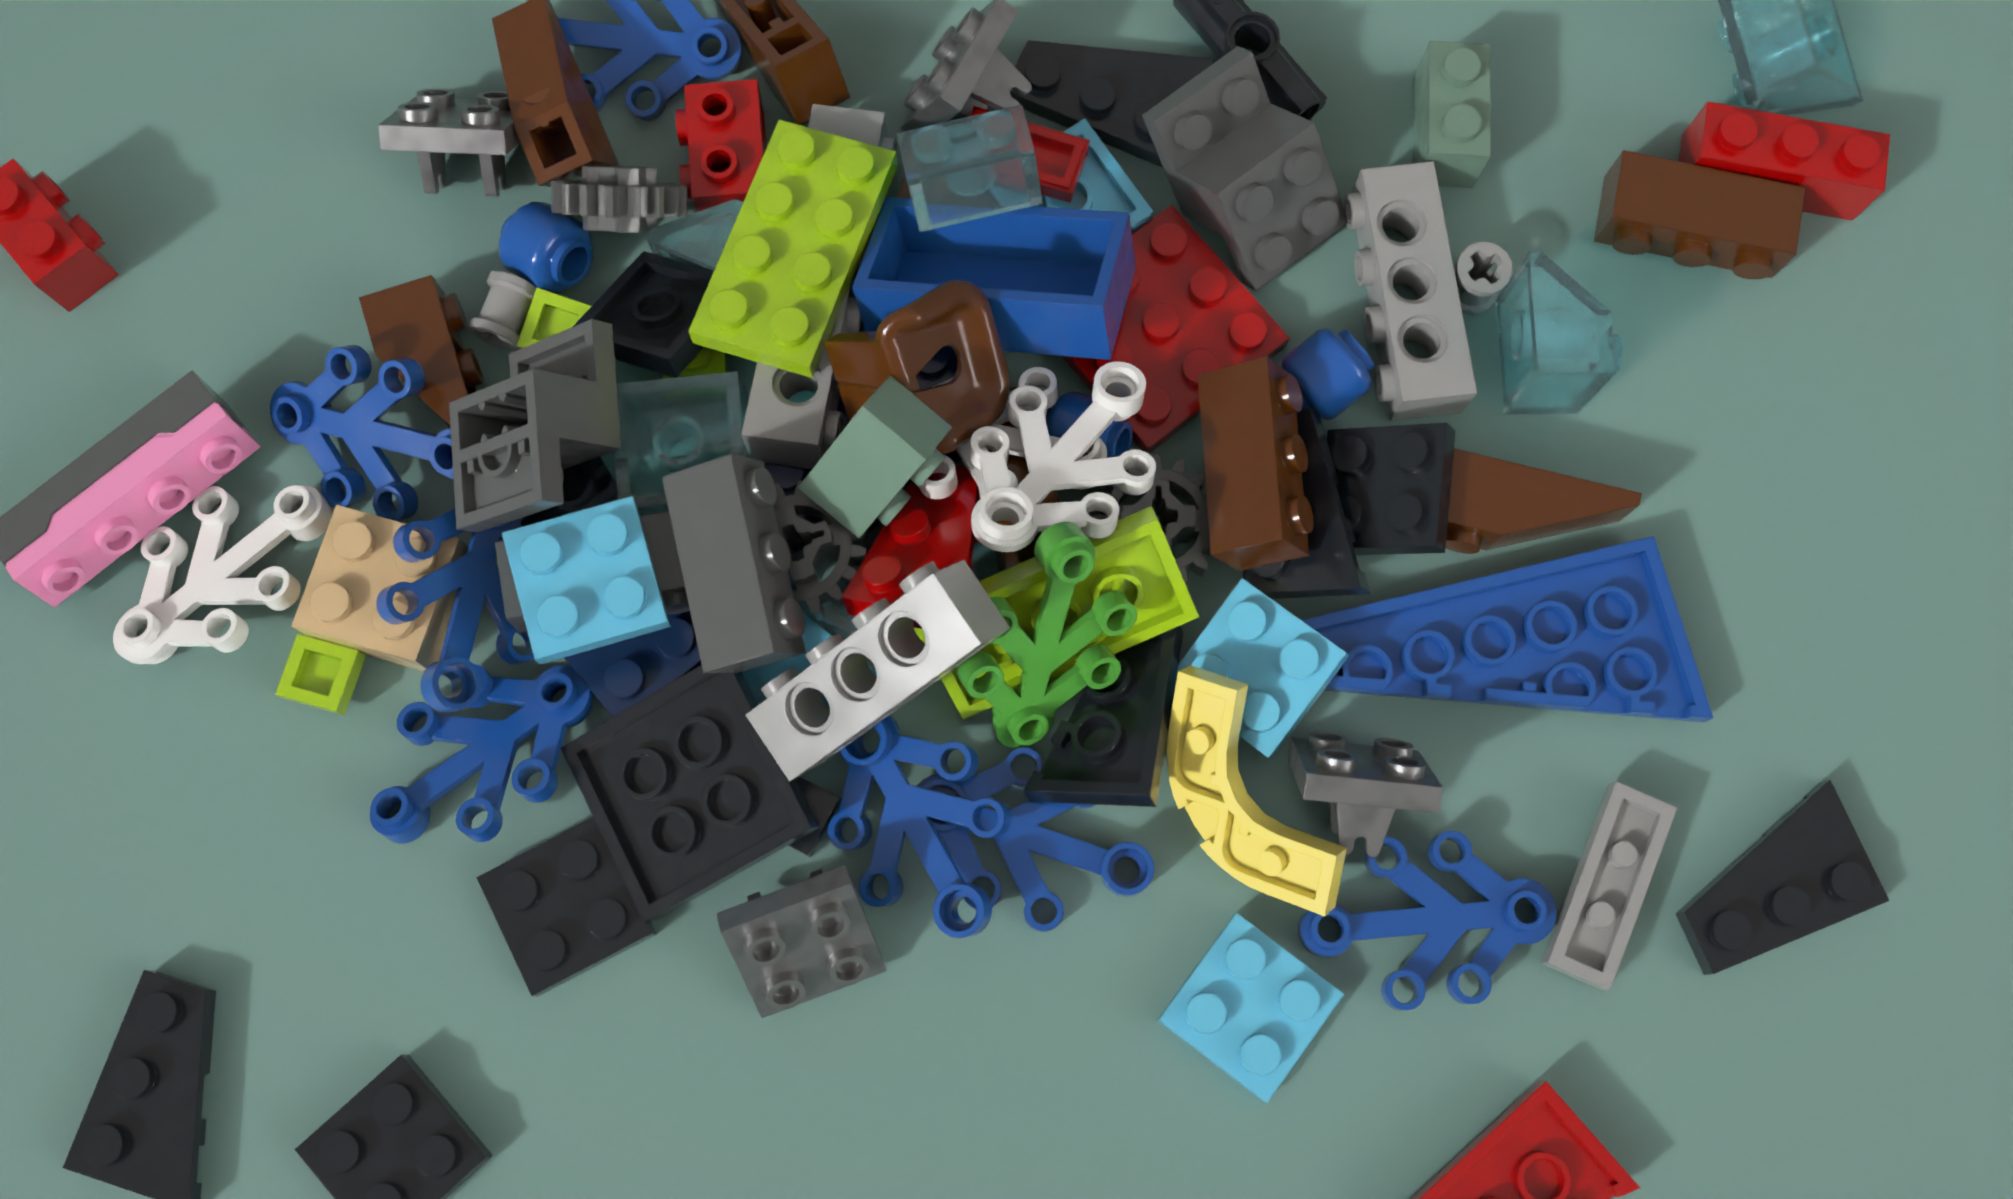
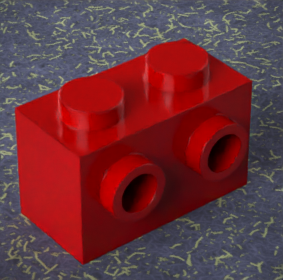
[675,79,767,223]
[0,158,119,312]

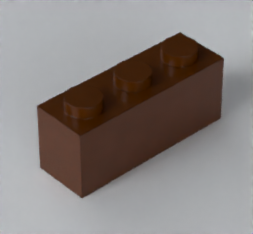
[1594,150,1805,279]
[1198,356,1314,571]

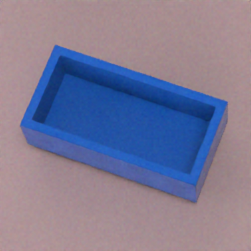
[852,197,1136,360]

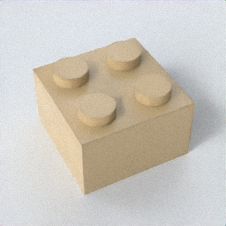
[291,505,468,672]

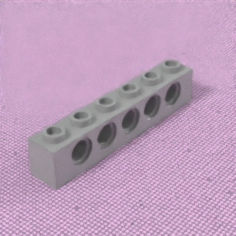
[741,104,898,469]

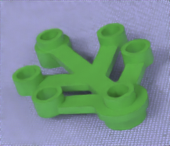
[958,522,1137,748]

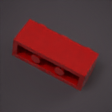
[1678,101,1891,221]

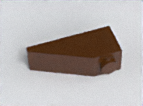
[715,0,851,125]
[1446,448,1642,554]

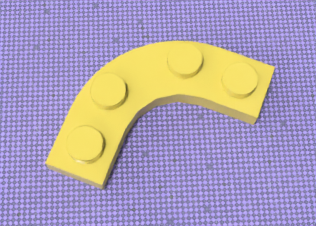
[1166,665,1347,916]

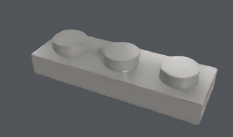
[1541,781,1678,991]

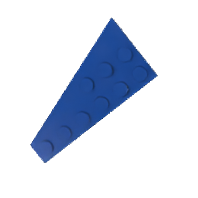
[1301,536,1713,722]

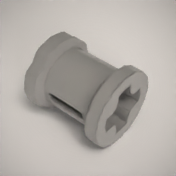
[1454,242,1513,316]
[466,271,537,352]

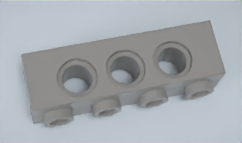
[1344,161,1477,421]
[746,560,1010,782]

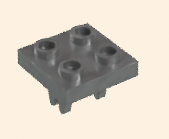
[900,0,1032,142]
[378,88,520,197]
[1288,731,1443,857]
[716,865,887,1018]

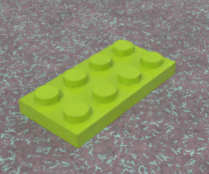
[688,120,898,378]
[914,506,1199,720]

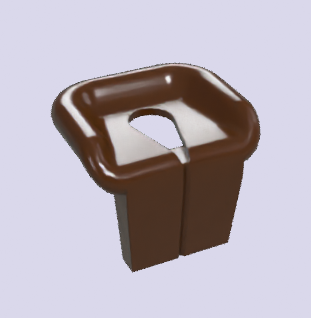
[824,279,1010,454]

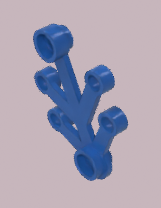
[556,0,743,121]
[270,345,454,521]
[376,508,534,712]
[370,664,593,844]
[828,715,1011,938]
[917,747,1154,932]
[1298,831,1557,1011]

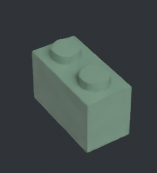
[1413,41,1491,188]
[798,375,952,538]

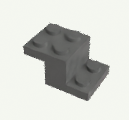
[1142,46,1347,291]
[449,319,621,532]

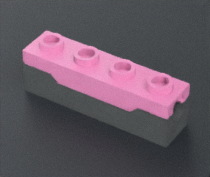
[0,370,261,608]

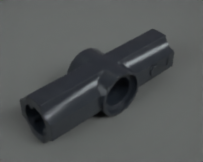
[1173,0,1327,121]

